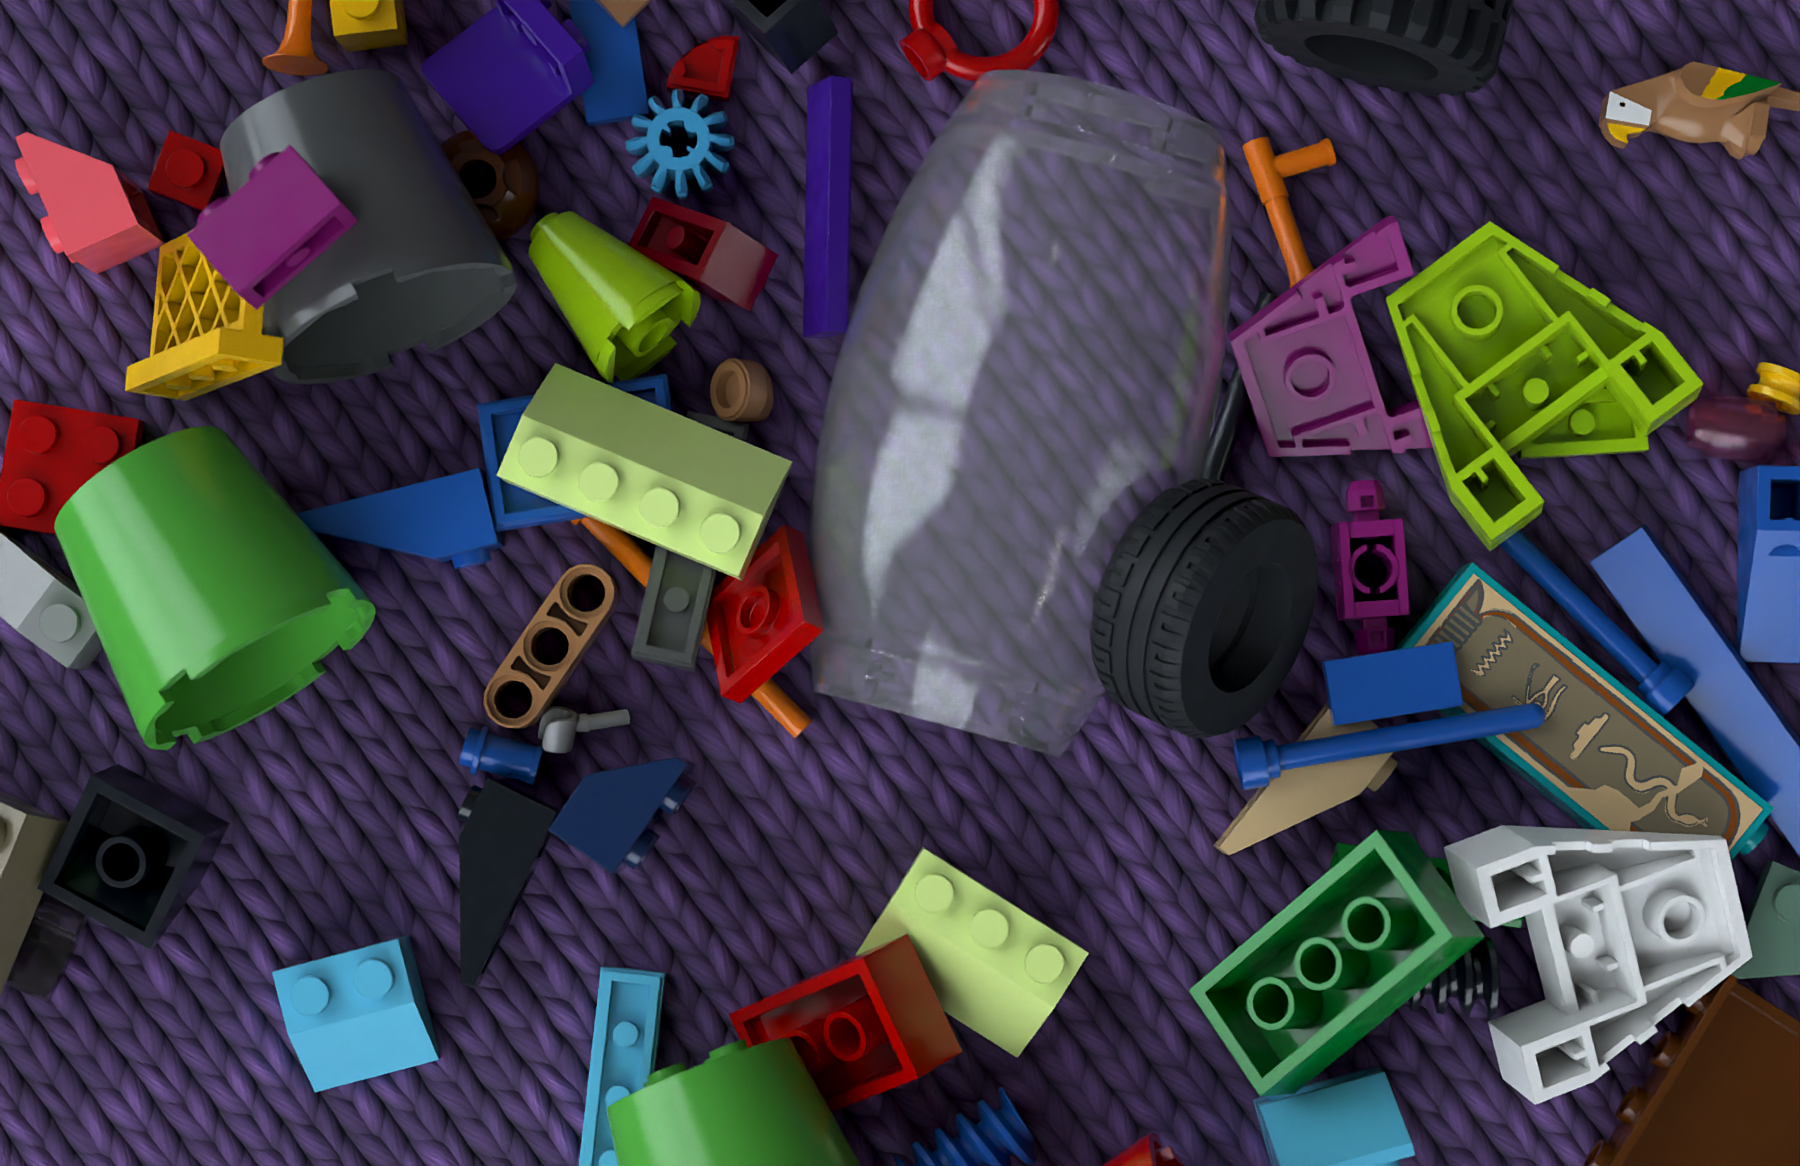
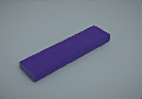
[803,76,853,339]

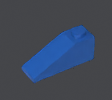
[297,468,505,570]

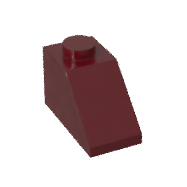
[628,197,778,311]

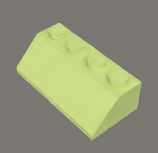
[497,363,793,581]

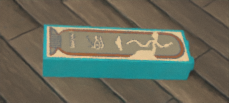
[1394,562,1774,861]

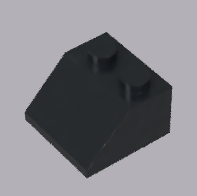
[37,764,230,949]

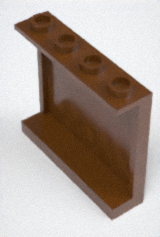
[1582,974,1800,1166]

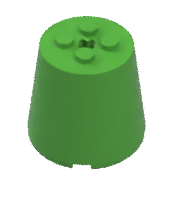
[54,426,376,750]
[606,1038,861,1166]

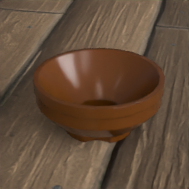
[441,130,540,242]

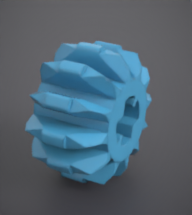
[626,89,735,200]

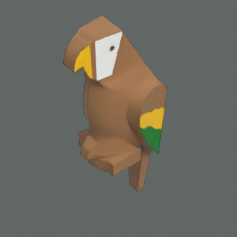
[1599,61,1800,160]

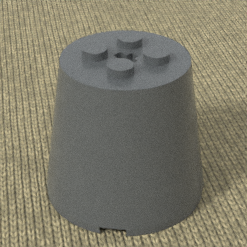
[220,69,517,384]

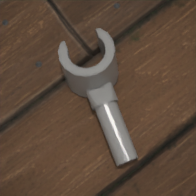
[538,706,630,753]

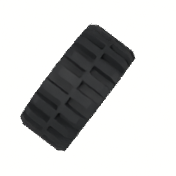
[1254,0,1514,96]

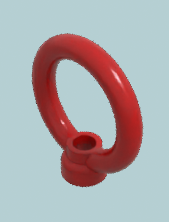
[899,0,1059,82]

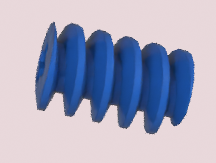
[893,1087,1036,1166]

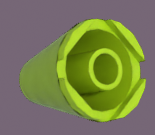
[528,211,701,383]

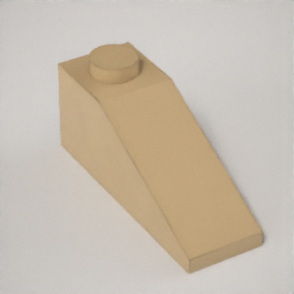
[1213,701,1398,855]

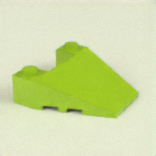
[1386,221,1703,552]

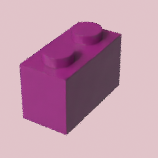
[187,145,359,310]

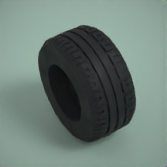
[1090,478,1318,739]

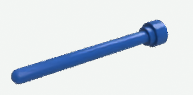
[1499,530,1695,717]
[1233,703,1546,790]

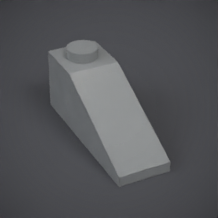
[0,528,103,670]

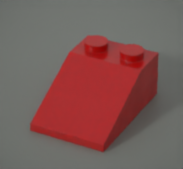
[729,934,962,1112]

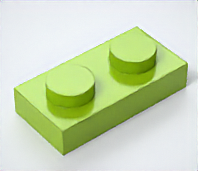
[1517,389,1649,460]

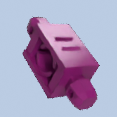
[1331,480,1410,656]

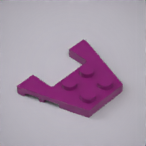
[1228,215,1433,457]

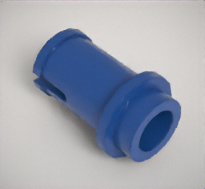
[459,725,543,786]

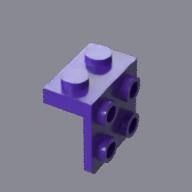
[421,0,595,155]

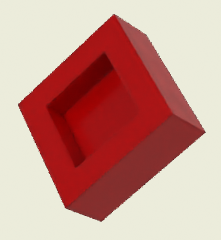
[146,130,226,212]

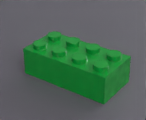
[1189,830,1485,1096]

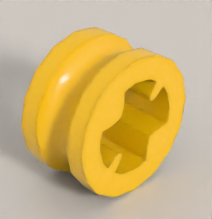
[1746,362,1800,415]

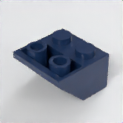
[548,757,697,874]

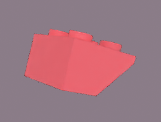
[15,132,165,274]

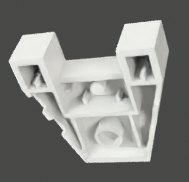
[1444,825,1753,1105]

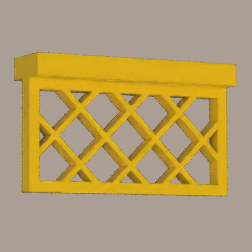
[125,231,284,401]

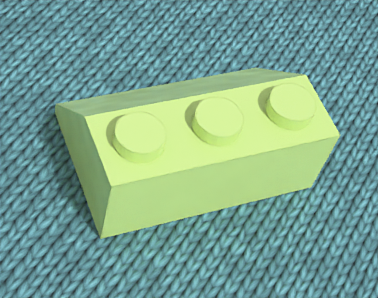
[855,847,1089,1058]

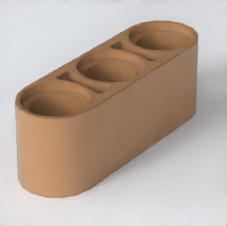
[484,564,619,728]

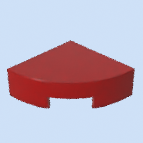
[666,35,740,102]

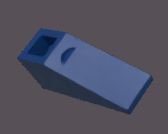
[1736,465,1800,664]

